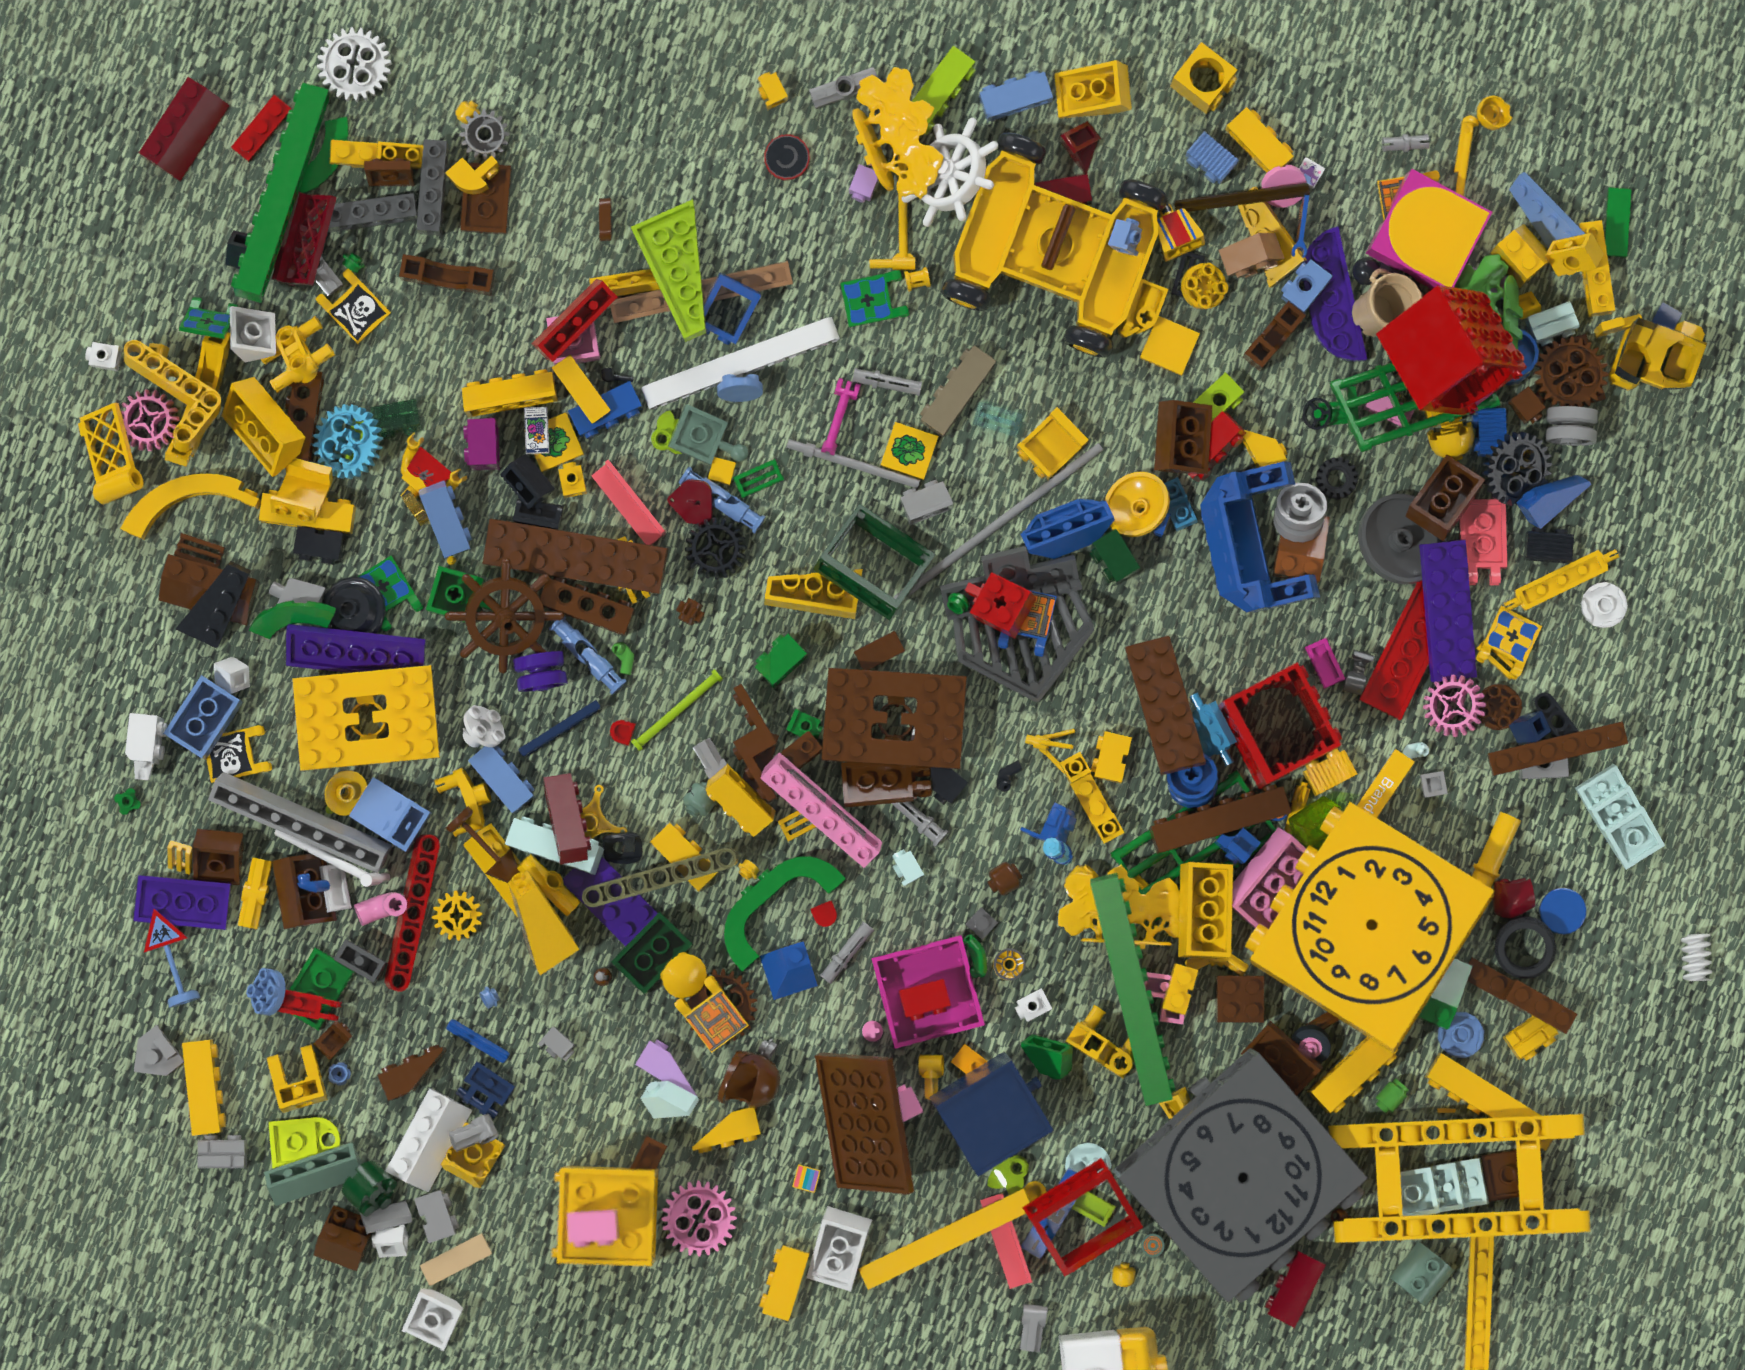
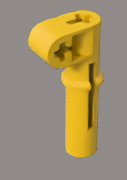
[1471,812,1521,888]

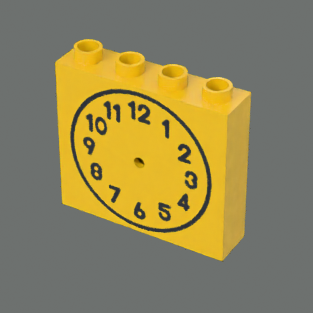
[1245,802,1494,1054]

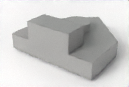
[134,1025,184,1076]

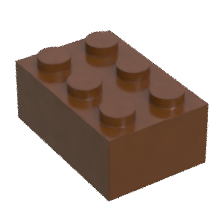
[1405,455,1485,541]

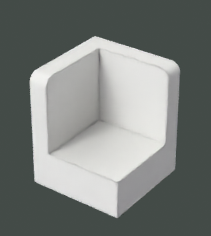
[214,657,250,694]

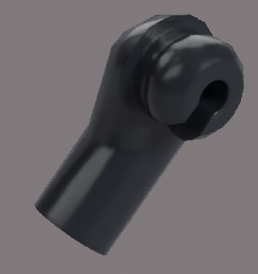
[996,760,1023,792]

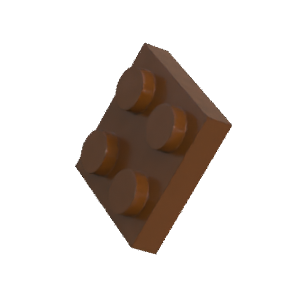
[364,158,415,186]

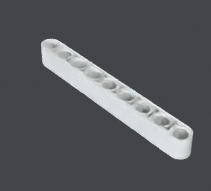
[641,317,840,410]

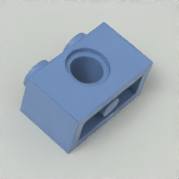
[1281,260,1332,313]

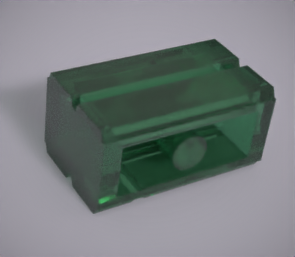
[370,399,422,439]

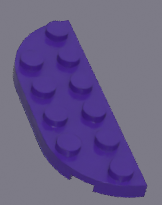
[1302,227,1367,362]

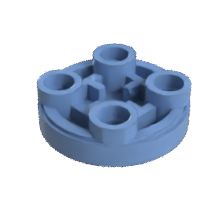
[717,374,763,402]
[246,968,285,1016]

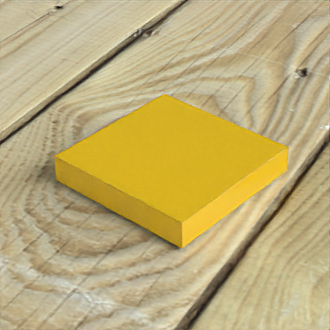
[1140,316,1200,376]

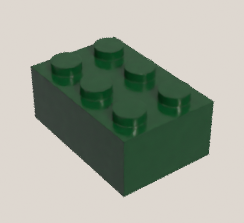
[611,912,693,995]

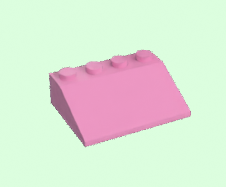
[1232,827,1306,929]

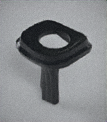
[602,832,643,864]

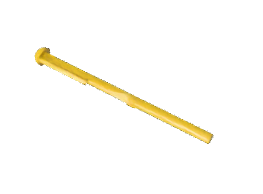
[1454,115,1479,196]

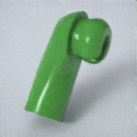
[612,642,634,675]

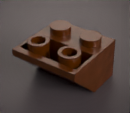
[313,1205,373,1271]

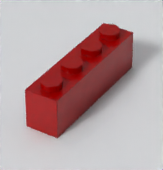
[531,279,618,362]

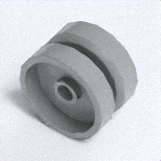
[1546,406,1598,446]
[1274,483,1327,542]

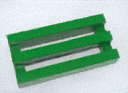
[733,459,784,499]

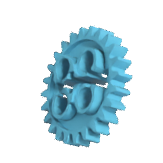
[312,404,383,479]

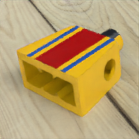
[1157,203,1205,262]

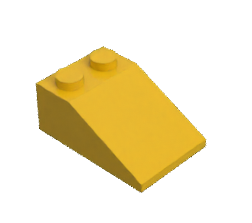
[1054,60,1132,118]

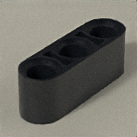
[1531,692,1579,738]

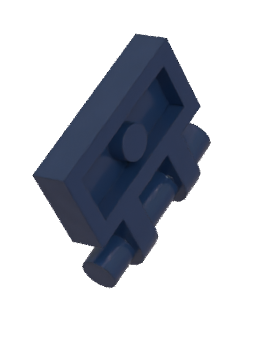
[455,1061,515,1120]

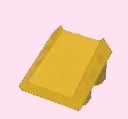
[441,1123,505,1188]

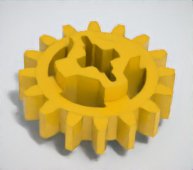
[432,891,483,941]

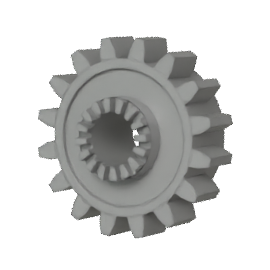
[459,109,510,160]

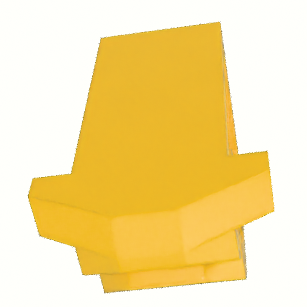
[1117,279,1168,338]

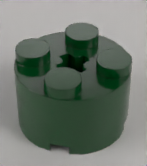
[342,1161,398,1217]

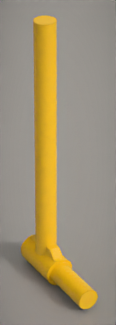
[869,155,915,270]

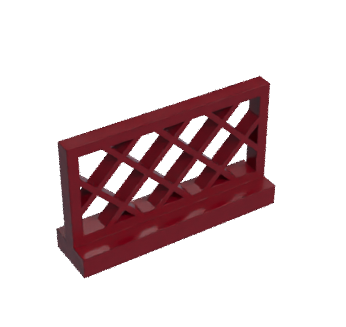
[271,192,337,286]

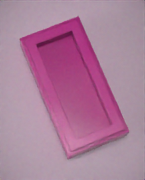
[1305,638,1345,689]

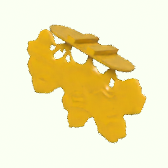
[852,67,944,199]
[1058,864,1180,949]

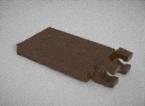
[841,762,932,808]

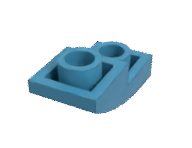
[1164,477,1197,531]

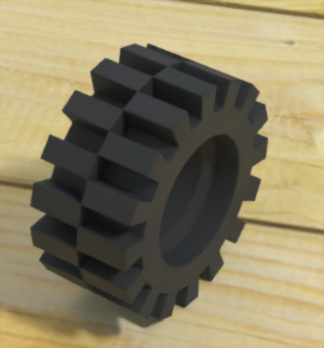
[1315,457,1358,500]

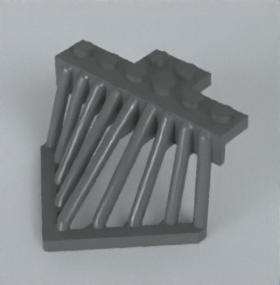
[940,546,1094,702]

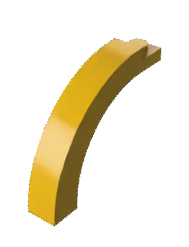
[165,332,230,467]
[120,474,261,540]

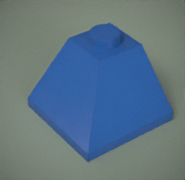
[760,941,818,1000]

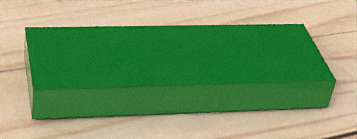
[1604,187,1632,258]

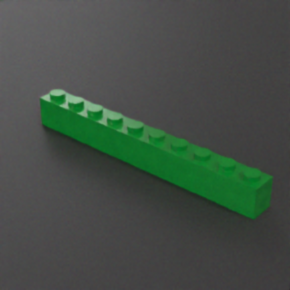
[231,82,330,303]
[1090,873,1176,1106]

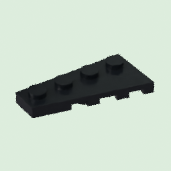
[176,561,252,648]

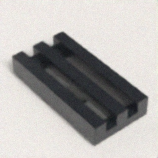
[1170,252,1206,298]

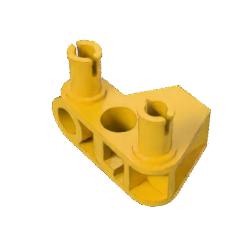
[1066,1005,1135,1079]

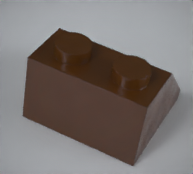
[192,829,244,886]

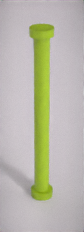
[631,669,723,751]

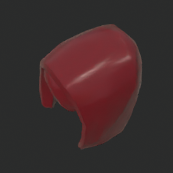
[1493,878,1536,919]

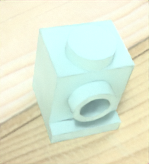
[892,849,924,886]

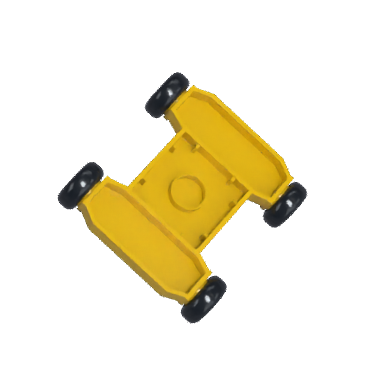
[941,132,1168,358]

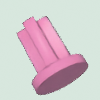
[862,1021,883,1042]

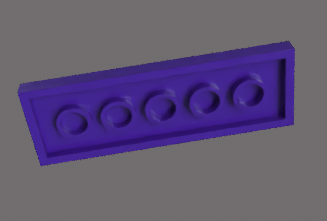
[1419,540,1477,682]
[286,624,426,673]

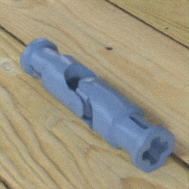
[679,467,766,534]
[549,616,627,695]

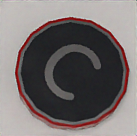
[764,135,810,181]

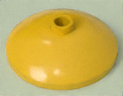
[1105,472,1170,537]

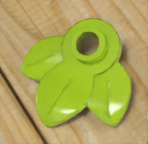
[651,410,683,454]
[987,1156,1029,1195]

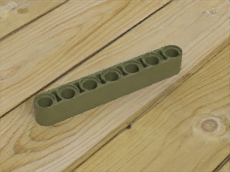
[582,847,739,907]

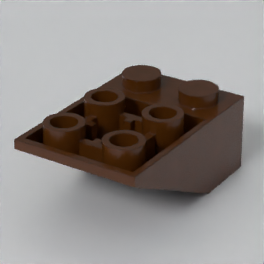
[377,1044,447,1101]

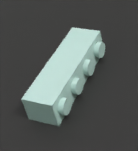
[505,816,604,875]

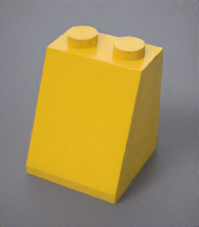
[1490,224,1549,288]

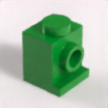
[786,709,823,739]

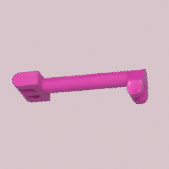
[821,378,861,456]

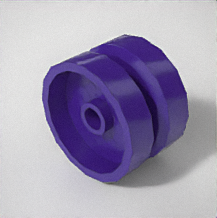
[513,651,568,692]

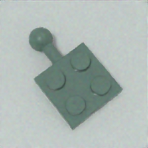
[668,404,748,465]

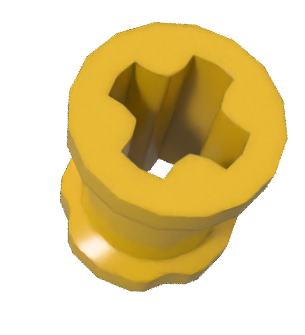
[904,267,931,292]

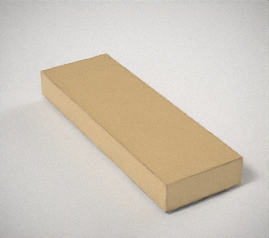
[419,1233,493,1286]

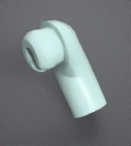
[1402,742,1429,759]

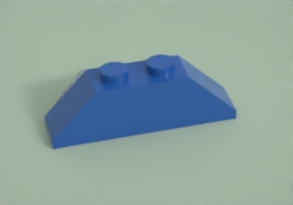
[1021,499,1115,559]

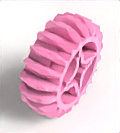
[121,389,180,452]
[1423,675,1486,737]

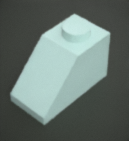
[641,1081,699,1118]

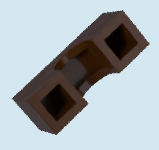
[1243,301,1306,371]

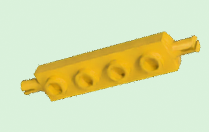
[1504,549,1619,612]

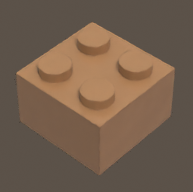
[1219,233,1284,278]

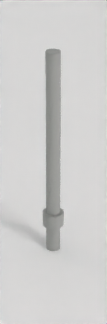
[786,439,920,489]

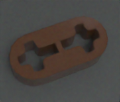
[599,198,612,241]

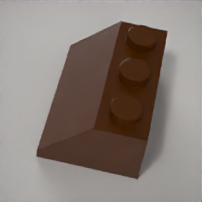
[1154,400,1212,474]
[272,854,337,929]

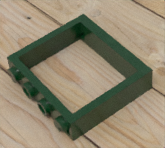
[813,503,936,621]

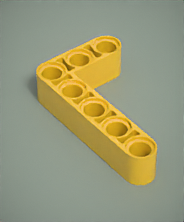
[124,340,221,452]

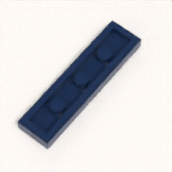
[518,700,601,758]

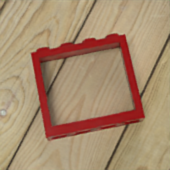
[1022,1158,1144,1277]

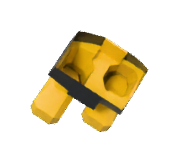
[1608,317,1707,391]

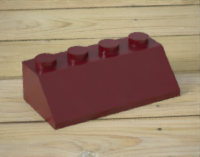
[138,77,230,182]

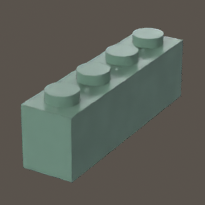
[264,1142,362,1206]

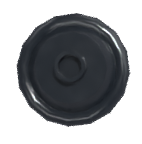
[322,576,386,634]

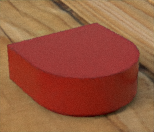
[610,720,636,746]
[810,900,837,927]

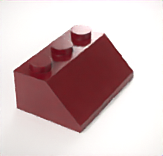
[1264,1250,1326,1328]

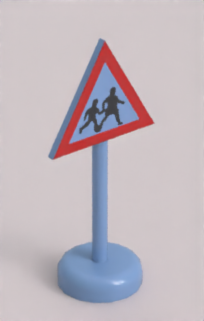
[144,909,200,1008]

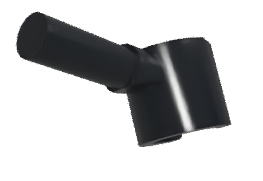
[601,368,634,383]

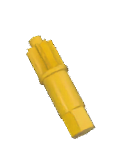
[1284,782,1311,837]

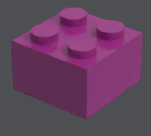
[463,418,500,471]

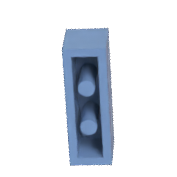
[979,71,1053,122]
[419,480,472,558]
[468,746,535,814]

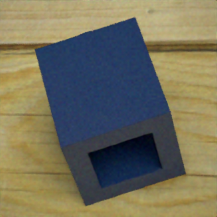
[1509,711,1551,745]

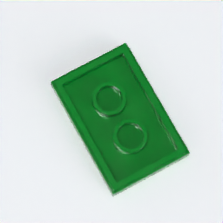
[289,947,354,1031]

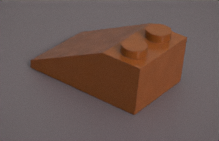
[1272,516,1330,584]

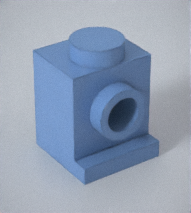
[1108,218,1142,256]

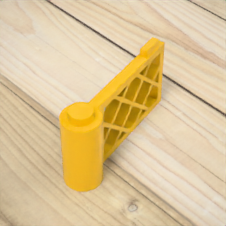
[78,402,144,505]

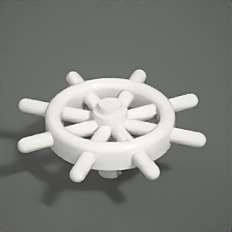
[902,118,998,227]

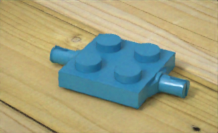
[1189,692,1237,767]

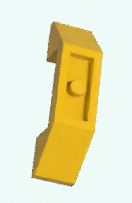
[1060,752,1124,844]

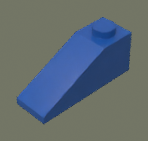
[1516,475,1591,529]

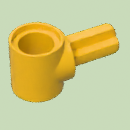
[918,1055,944,1100]

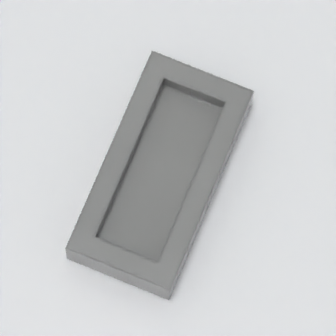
[361,1201,412,1233]

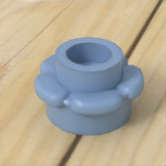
[479,986,500,1009]
[328,1062,351,1085]

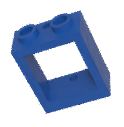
[704,272,761,345]

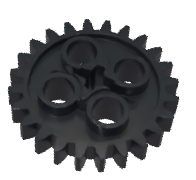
[1482,431,1552,506]

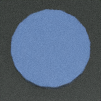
[1438,1012,1484,1058]

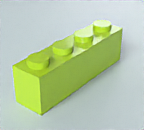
[912,46,976,138]

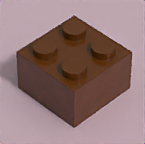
[1215,976,1264,1023]

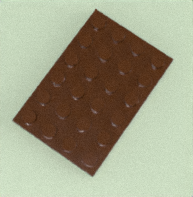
[815,1052,915,1195]

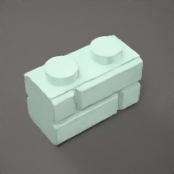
[1525,301,1580,347]

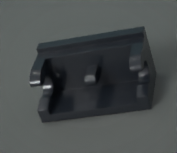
[513,498,564,530]

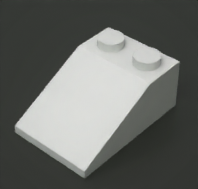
[807,1206,872,1291]

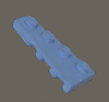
[1509,172,1585,249]

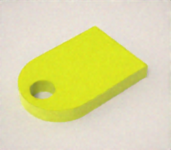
[268,1117,341,1168]

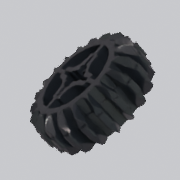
[685,517,747,580]

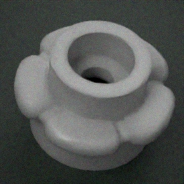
[758,1039,778,1060]

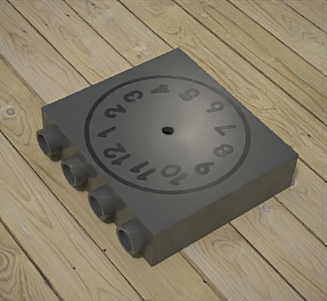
[1111,1048,1367,1303]

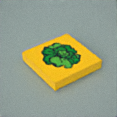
[524,412,584,472]
[880,422,938,480]

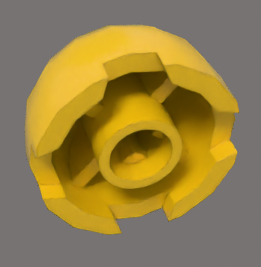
[1427,421,1474,461]

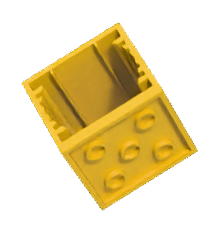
[552,1166,658,1266]

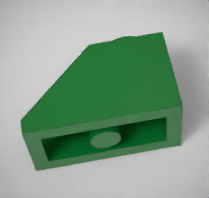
[1021,1034,1073,1079]

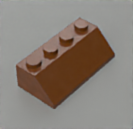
[158,554,260,626]

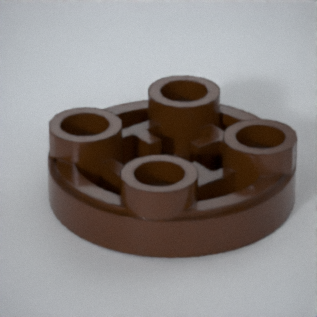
[1477,684,1522,730]

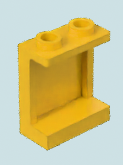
[1017,407,1089,480]

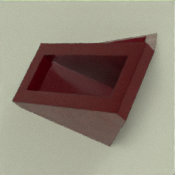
[1059,121,1101,174]

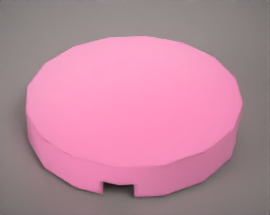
[1261,165,1307,207]

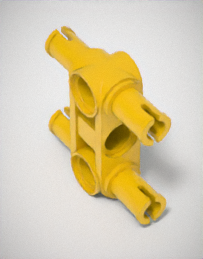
[261,316,335,393]

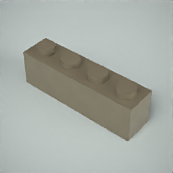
[920,345,996,438]

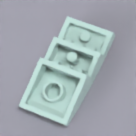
[1575,764,1665,870]
[1400,1157,1489,1216]

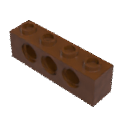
[285,371,325,462]
[540,576,635,636]

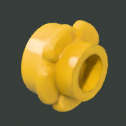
[738,859,760,880]

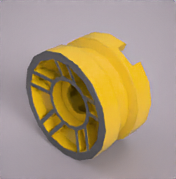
[993,948,1026,981]

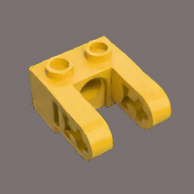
[267,1044,328,1113]

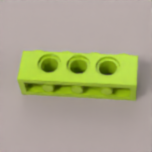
[1193,372,1244,422]

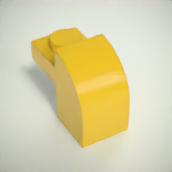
[446,155,500,194]

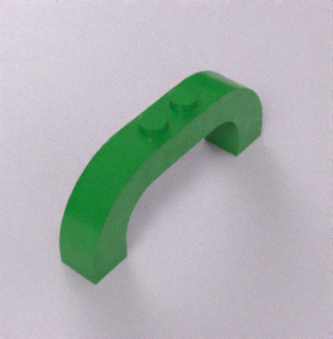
[724,857,846,972]

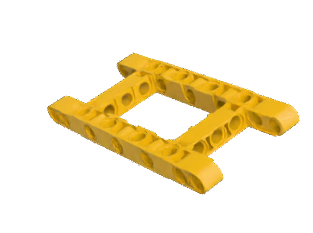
[1328,1114,1591,1243]

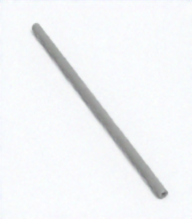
[893,443,1103,599]

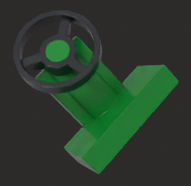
[1303,386,1360,435]

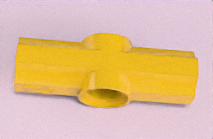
[517,854,580,916]
[238,857,272,929]

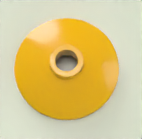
[325,770,367,816]

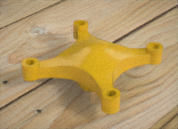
[580,784,628,839]

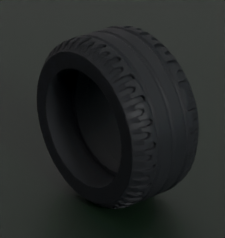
[1495,916,1556,979]

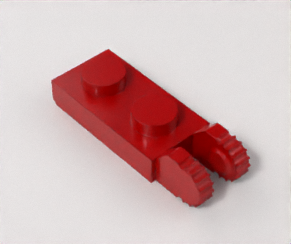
[277,989,342,1021]

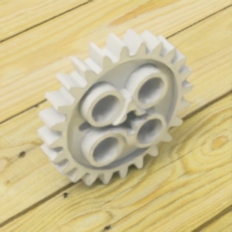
[317,27,392,102]

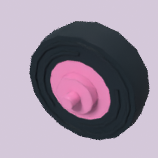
[1291,1025,1331,1064]

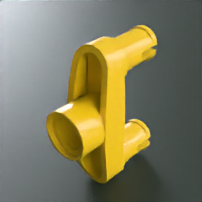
[434,768,492,837]

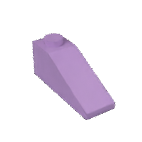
[635,1039,698,1097]

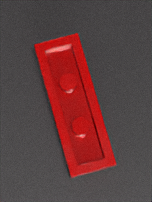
[231,95,292,162]

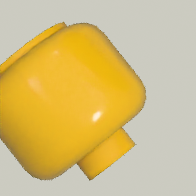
[455,101,480,124]
[1112,1262,1136,1287]

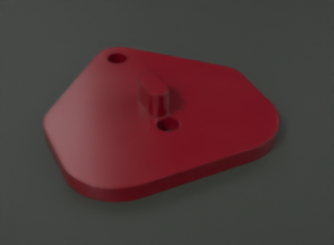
[667,479,712,525]

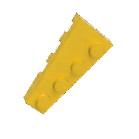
[1238,187,1307,288]

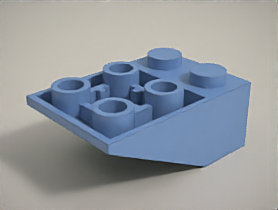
[349,777,432,852]

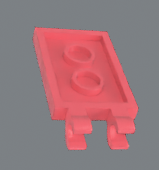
[1459,499,1507,585]

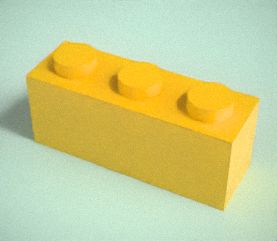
[1225,107,1294,173]
[705,764,776,837]
[650,823,719,892]
[759,1245,809,1321]

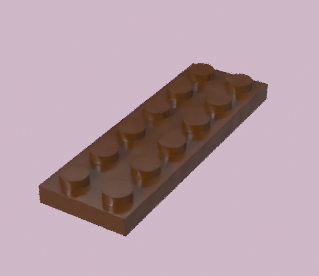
[1125,636,1206,776]

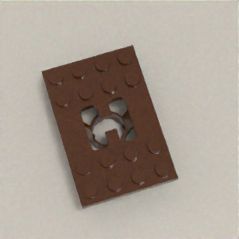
[822,668,967,769]

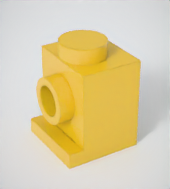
[758,72,788,110]
[558,462,587,498]

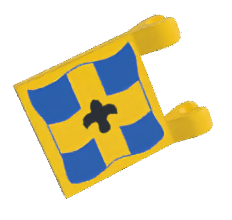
[1476,606,1542,680]

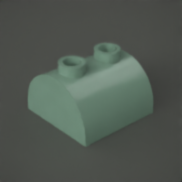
[1389,1241,1454,1307]

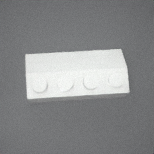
[386,1088,472,1192]

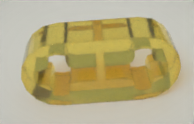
[401,491,429,526]

